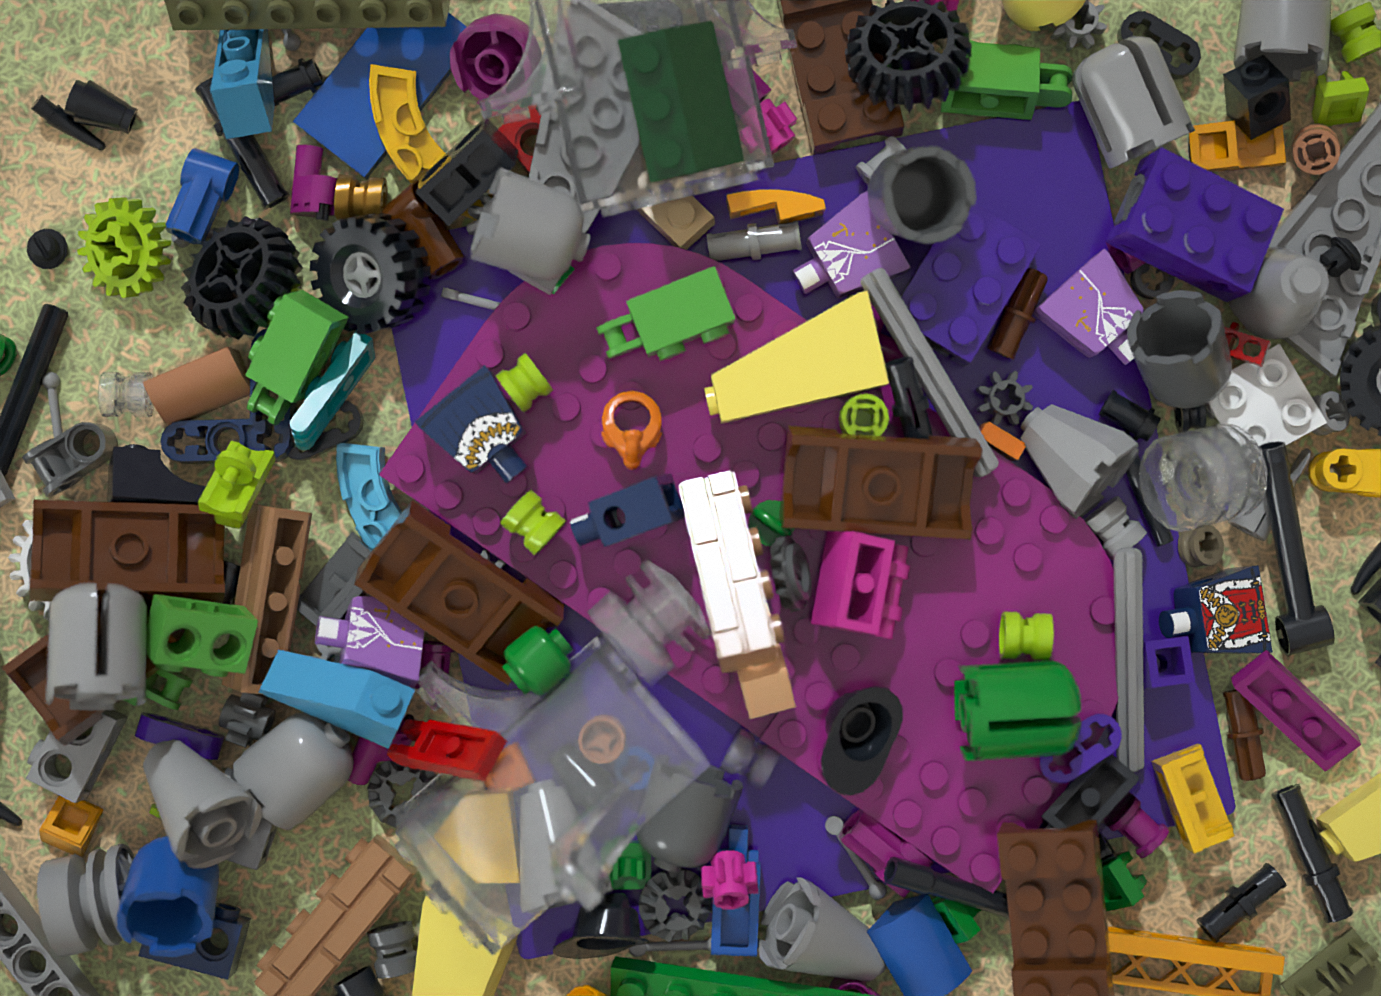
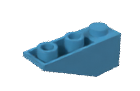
[210,29,275,139]

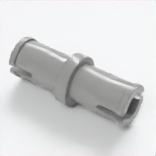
[707,220,802,261]

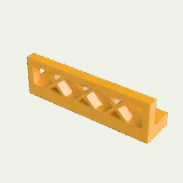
[1107,926,1285,996]

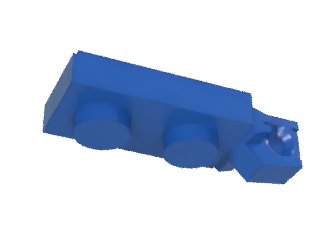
[711,824,761,957]

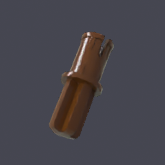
[987,268,1048,360]
[1223,689,1266,781]

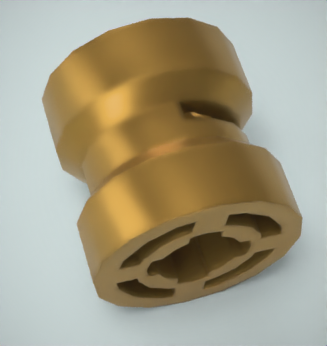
[334,174,388,220]

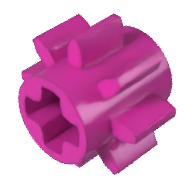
[741,98,797,156]
[701,850,758,909]

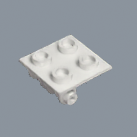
[1205,344,1327,468]

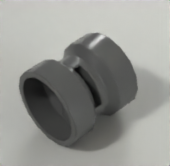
[367,921,417,979]

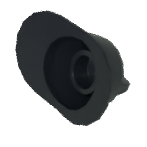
[821,686,903,796]
[553,893,649,959]

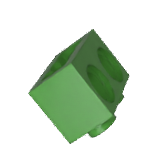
[146,594,258,677]

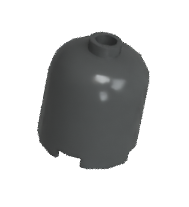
[867,146,976,243]
[1127,290,1232,409]
[635,754,744,872]

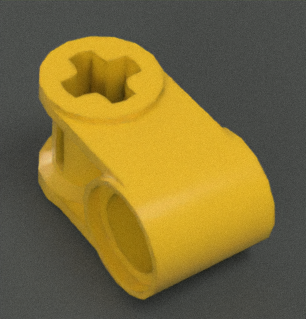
[1307,448,1381,498]

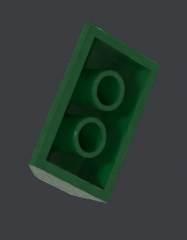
[617,20,745,183]

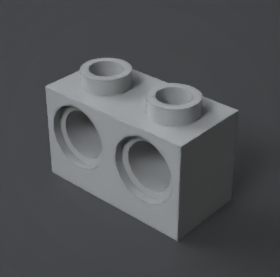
[26,710,128,803]

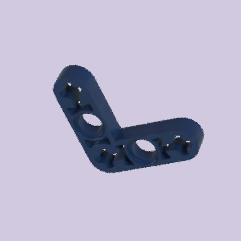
[160,328,297,464]

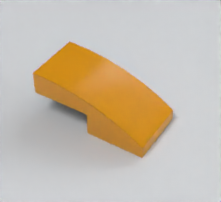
[1189,120,1286,172]
[726,190,826,224]

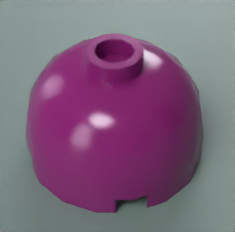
[450,13,545,111]

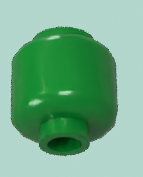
[502,626,573,696]

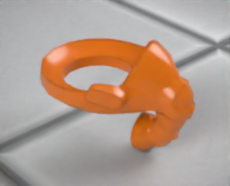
[601,391,662,470]

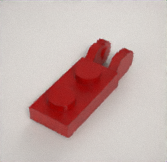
[387,719,507,782]

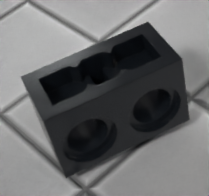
[416,117,518,226]

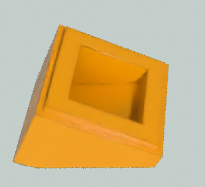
[39,796,104,858]

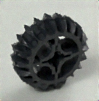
[845,0,972,113]
[181,216,303,340]

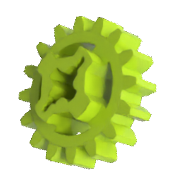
[77,197,171,298]

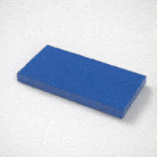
[293,12,466,180]

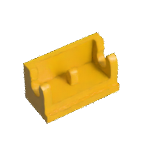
[1151,744,1235,854]

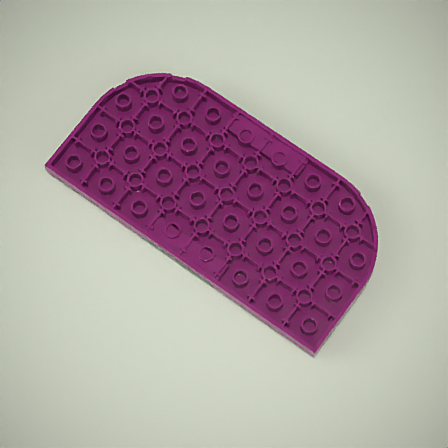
[379,243,1119,893]

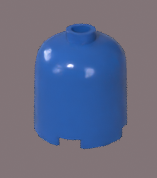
[117,836,219,957]

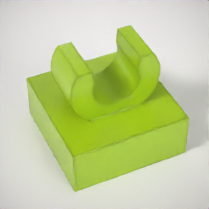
[1312,71,1370,126]

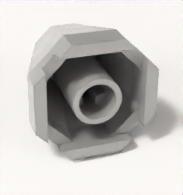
[1020,404,1139,519]

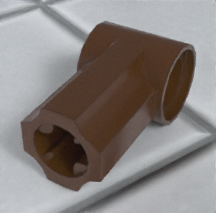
[381,180,464,280]

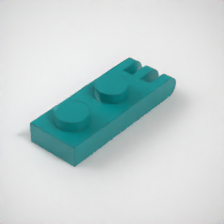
[290,330,376,450]

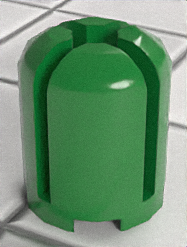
[954,660,1082,761]

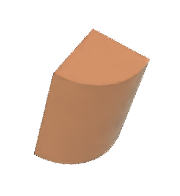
[142,346,250,426]

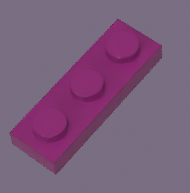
[1231,650,1361,772]

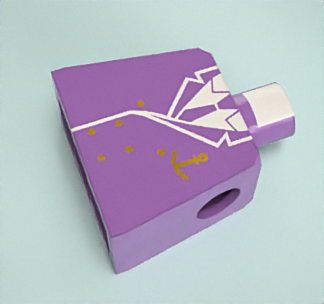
[792,191,911,299]
[1033,248,1144,365]
[315,596,424,689]

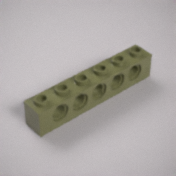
[164,0,450,31]

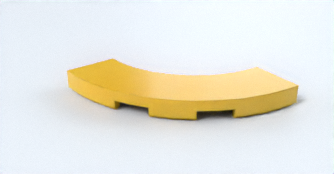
[369,64,493,220]

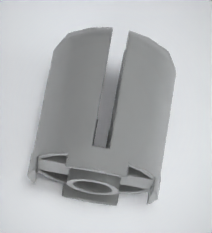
[1073,36,1195,169]
[46,583,147,710]

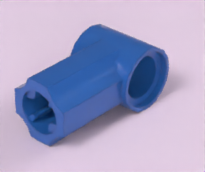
[165,148,240,245]

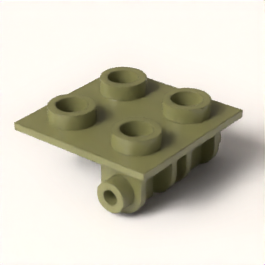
[1281,927,1381,996]

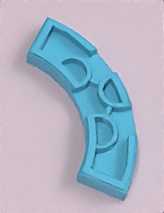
[336,443,402,550]

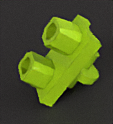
[198,441,275,529]

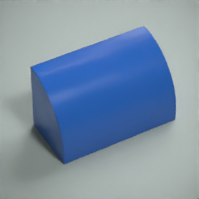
[867,894,972,996]

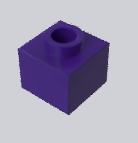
[1143,636,1196,689]

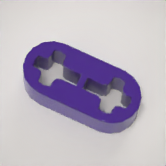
[134,712,225,760]
[1039,714,1122,784]

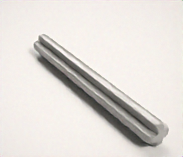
[860,268,998,477]
[1114,548,1144,772]

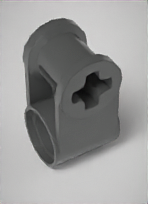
[22,422,118,497]

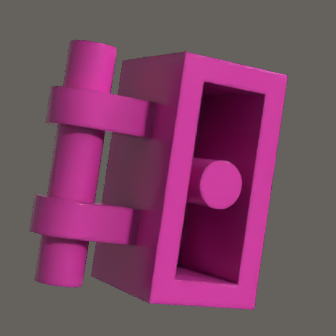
[811,531,910,640]

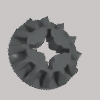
[769,535,811,612]
[367,761,441,830]
[639,868,712,943]

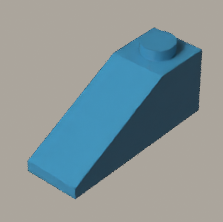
[259,650,415,748]

